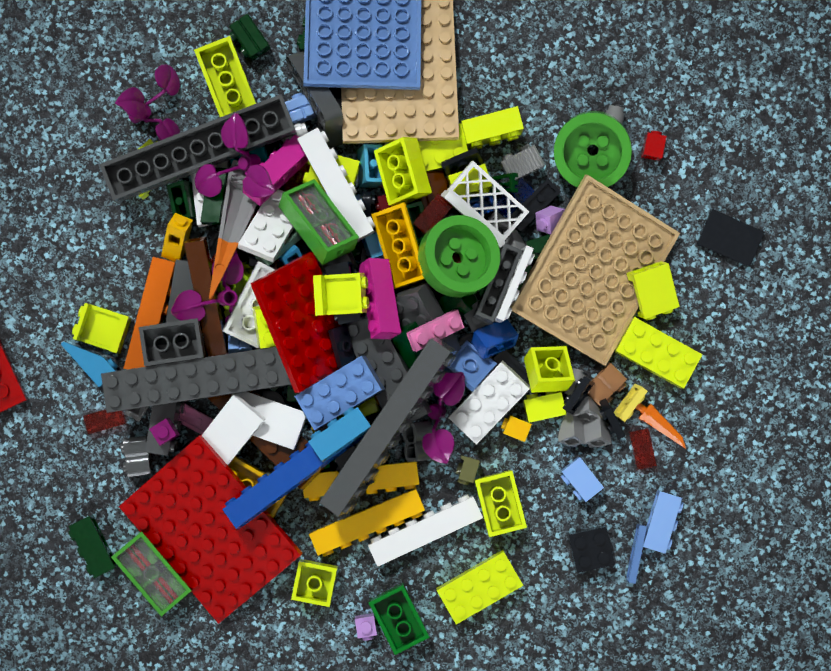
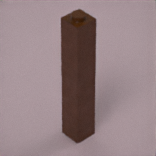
[184,237,228,357]

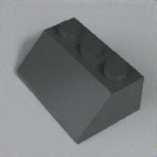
[139,318,206,367]

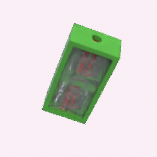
[278,179,359,265]
[111,531,192,617]

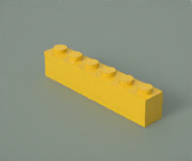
[303,462,419,501]
[309,489,425,557]

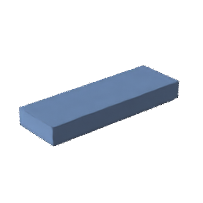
[626,524,647,584]

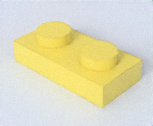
[614,384,648,422]

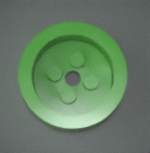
[554,111,632,187]
[418,215,500,298]

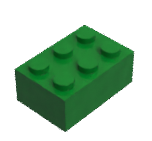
[368,583,430,655]

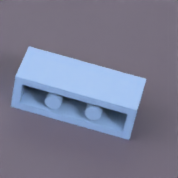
[643,490,683,553]

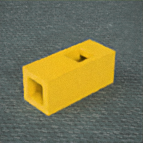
[161,213,193,262]

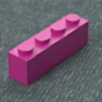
[243,135,308,206]
[359,258,401,339]

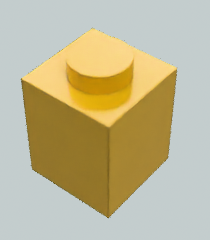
[501,415,532,442]

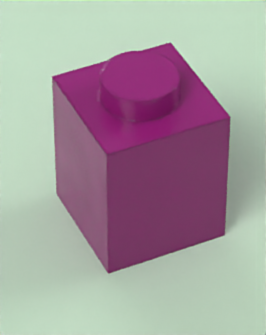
[149,418,180,446]

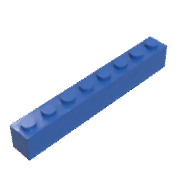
[222,416,365,529]

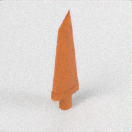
[636,403,686,449]

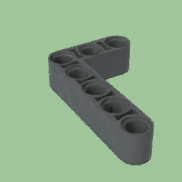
[286,51,343,149]

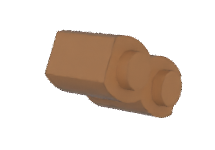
[587,363,627,406]

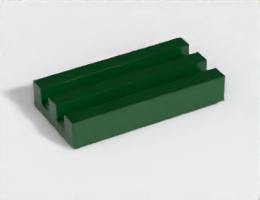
[490,173,518,196]

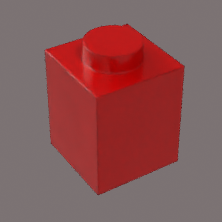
[641,130,667,161]

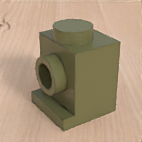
[456,455,480,485]

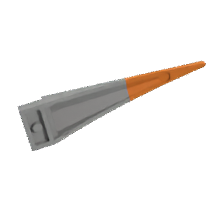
[209,160,258,300]

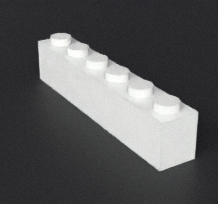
[297,128,376,242]
[368,494,483,567]

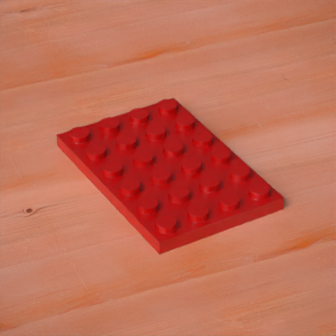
[250,252,356,393]

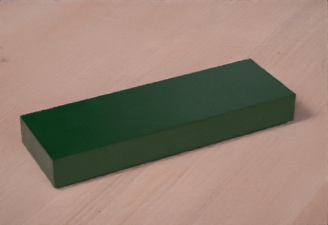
[200,168,228,225]

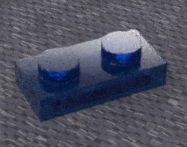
[497,178,534,218]

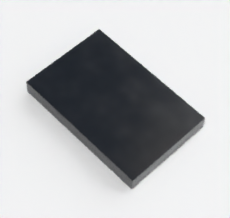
[696,209,765,267]

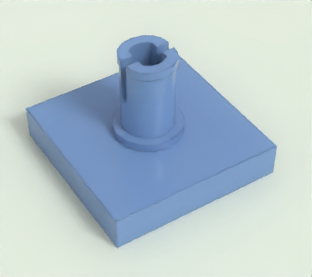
[445,341,497,392]

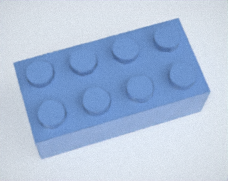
[294,356,385,430]

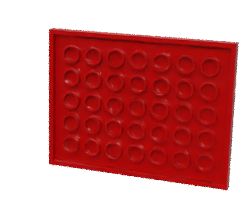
[119,434,303,624]

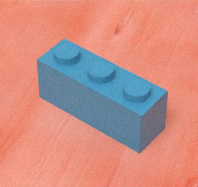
[308,407,371,463]

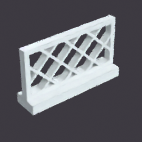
[440,161,529,248]

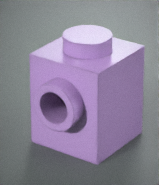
[535,206,565,234]
[355,613,378,641]

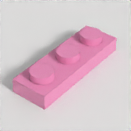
[406,309,464,352]

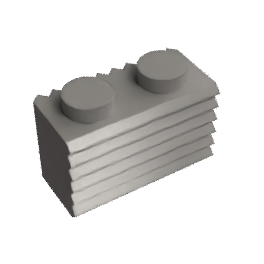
[500,144,545,181]

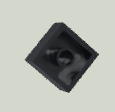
[567,525,615,573]

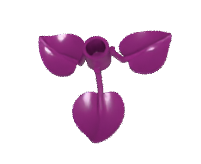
[115,64,180,140]
[195,113,276,198]
[171,251,244,324]
[422,372,465,464]

